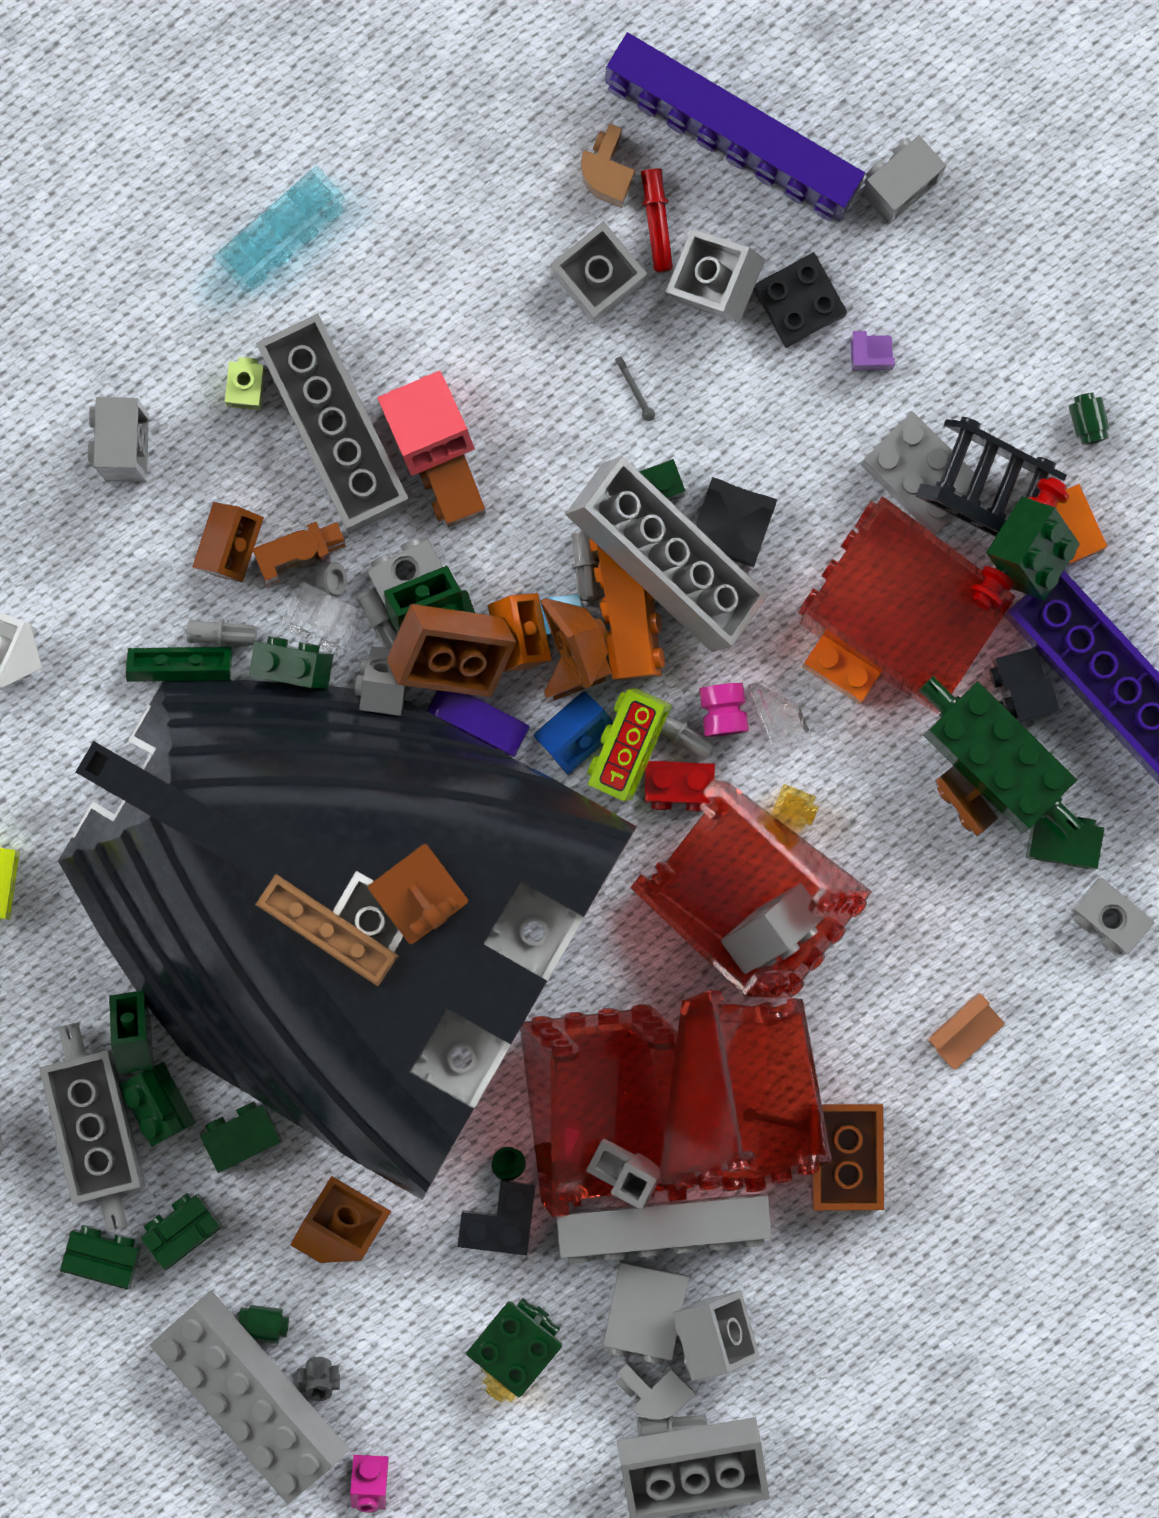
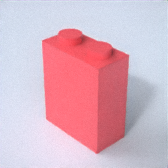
[377,370,475,476]

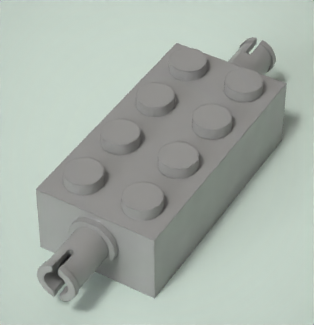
[39,1022,145,1232]

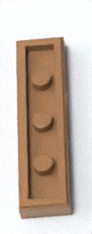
[255,874,399,986]

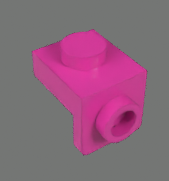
[350,1455,389,1513]

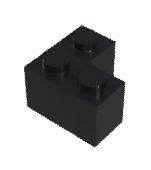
[989,647,1060,724]
[457,1180,536,1256]

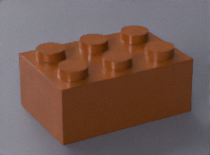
[387,604,516,697]
[810,1103,884,1211]

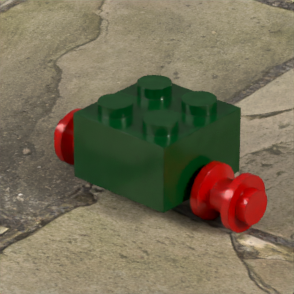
[969,477,1080,611]

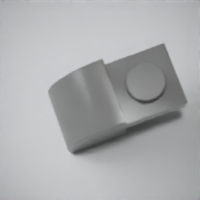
[586,1138,662,1210]
[616,1361,696,1420]

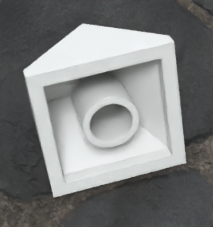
[0,612,42,688]

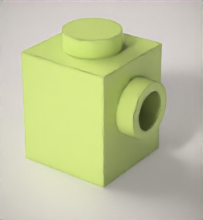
[225,357,266,410]

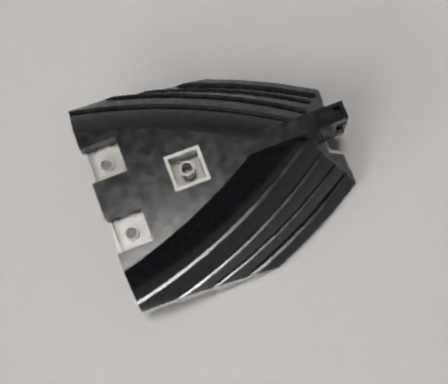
[58,680,637,1200]

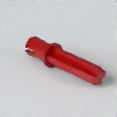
[640,168,673,273]

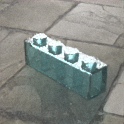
[214,165,346,292]

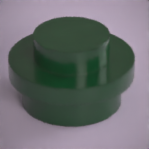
[491,1147,526,1181]

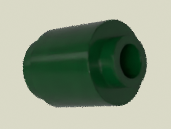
[1069,392,1110,445]
[238,1305,289,1344]

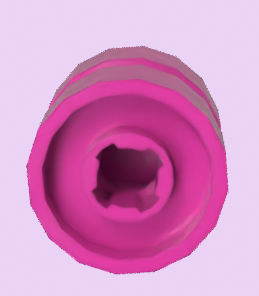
[699,683,749,737]

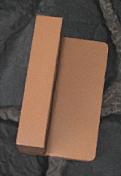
[926,993,1004,1069]

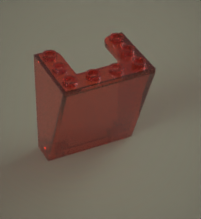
[798,496,1016,714]
[630,780,872,998]
[659,990,832,1192]
[520,1004,687,1217]

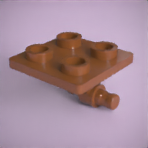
[935,766,998,836]
[368,844,468,944]

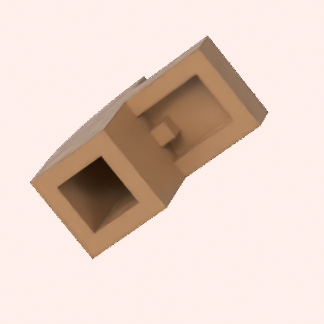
[581,123,635,208]

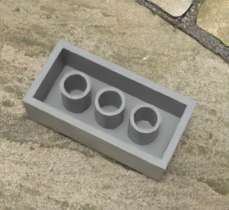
[617,1417,770,1518]

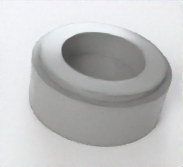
[315,562,347,597]

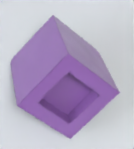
[851,331,895,371]

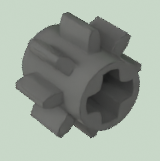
[297,1357,340,1401]

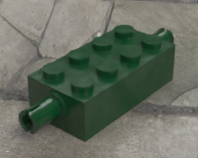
[918,675,1083,839]

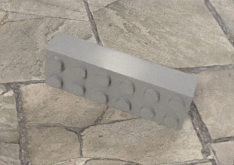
[256,313,410,534]
[565,456,768,652]
[557,1193,772,1264]
[149,1290,350,1505]

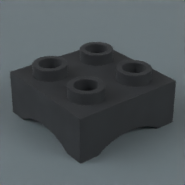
[753,252,847,348]
[696,477,777,568]

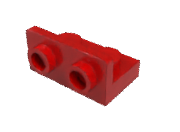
[644,761,715,812]

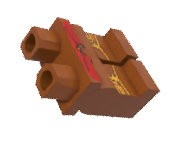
[252,521,346,589]

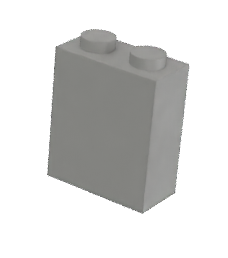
[603,1261,689,1365]

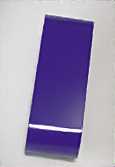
[426,690,530,758]

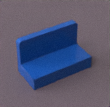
[533,691,613,775]

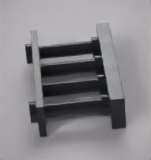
[916,416,1067,537]

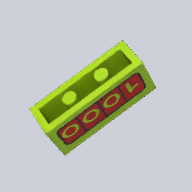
[587,688,672,802]

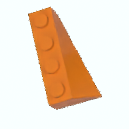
[589,539,665,681]

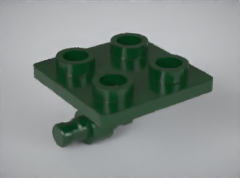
[466,1298,562,1397]

